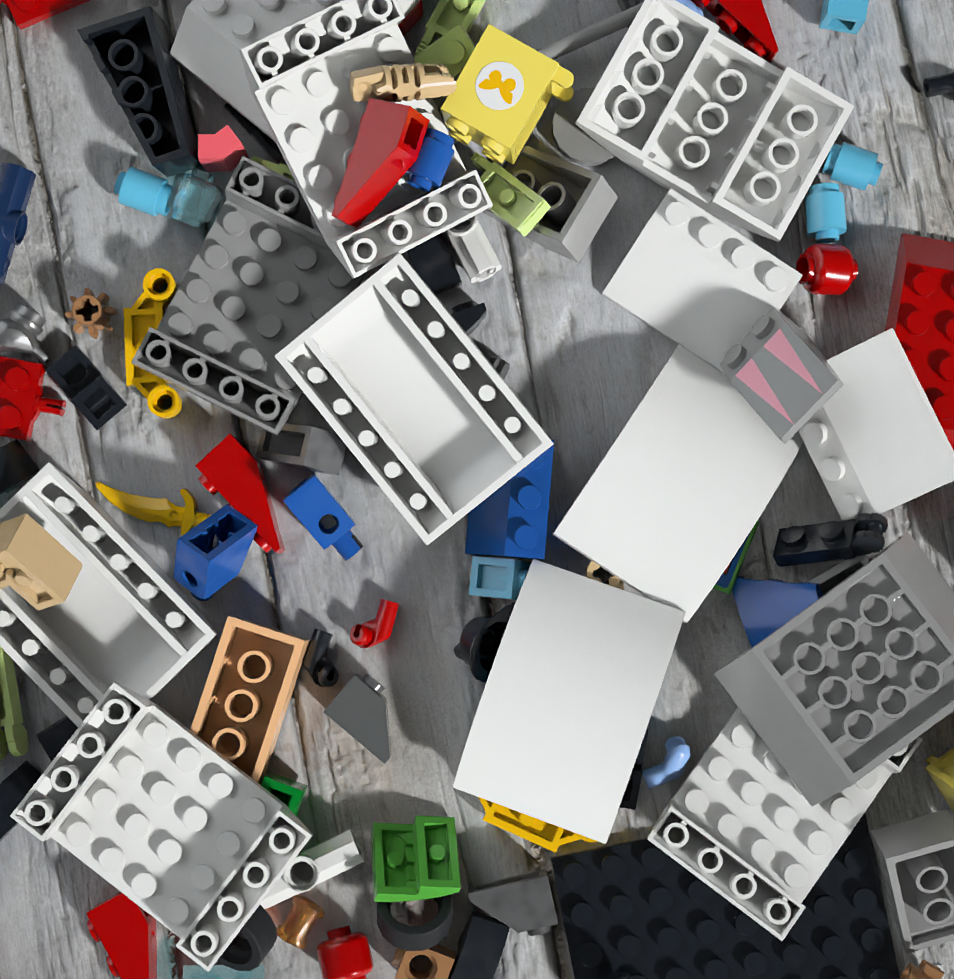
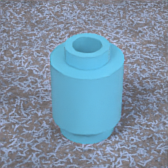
[821,142,883,191]
[114,167,176,217]
[804,183,847,243]

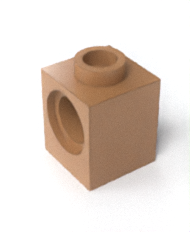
[391,944,455,979]

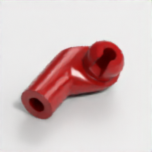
[349,599,400,648]

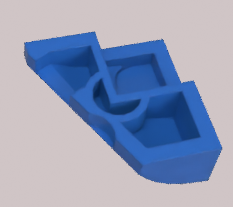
[732,576,823,647]

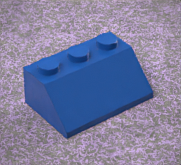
[465,440,554,561]

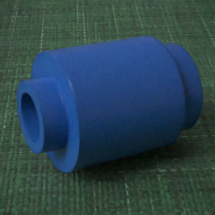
[405,127,455,192]

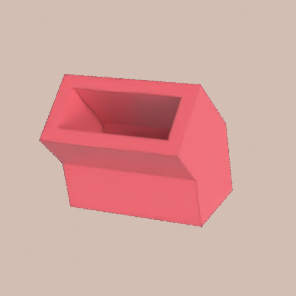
[198,125,249,172]

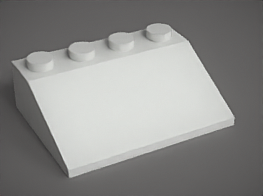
[602,188,803,375]
[798,328,954,520]

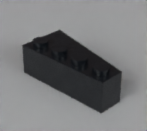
[77,6,202,177]

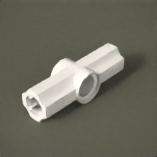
[444,215,502,283]
[260,829,365,909]

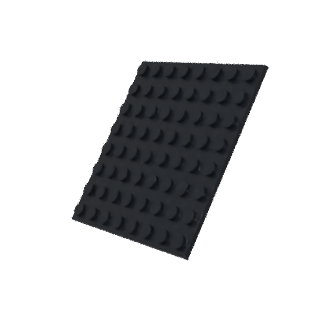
[551,813,900,979]

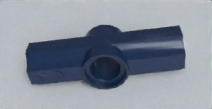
[0,163,36,285]

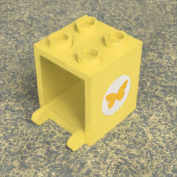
[440,24,574,164]

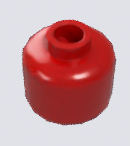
[796,244,858,295]
[316,925,374,979]

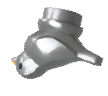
[0,304,50,364]

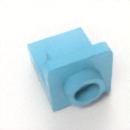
[469,556,531,600]

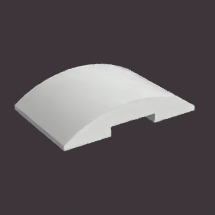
[575,0,854,242]
[553,344,803,623]
[453,559,686,844]

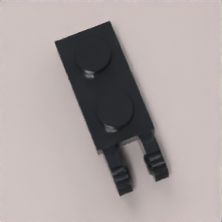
[773,512,888,567]

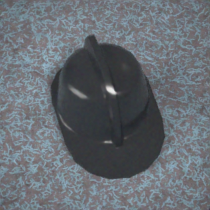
[453,602,516,683]

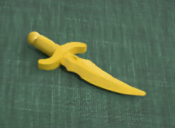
[95,482,211,536]

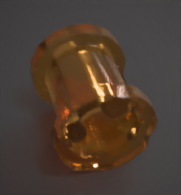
[276,895,325,949]

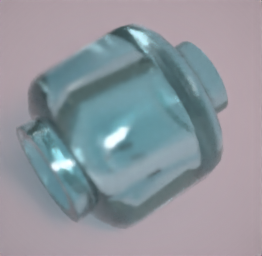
[166,167,223,229]

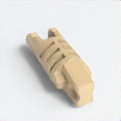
[349,63,458,102]

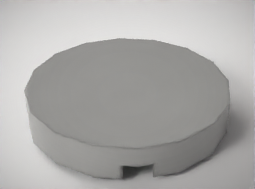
[552,88,614,166]

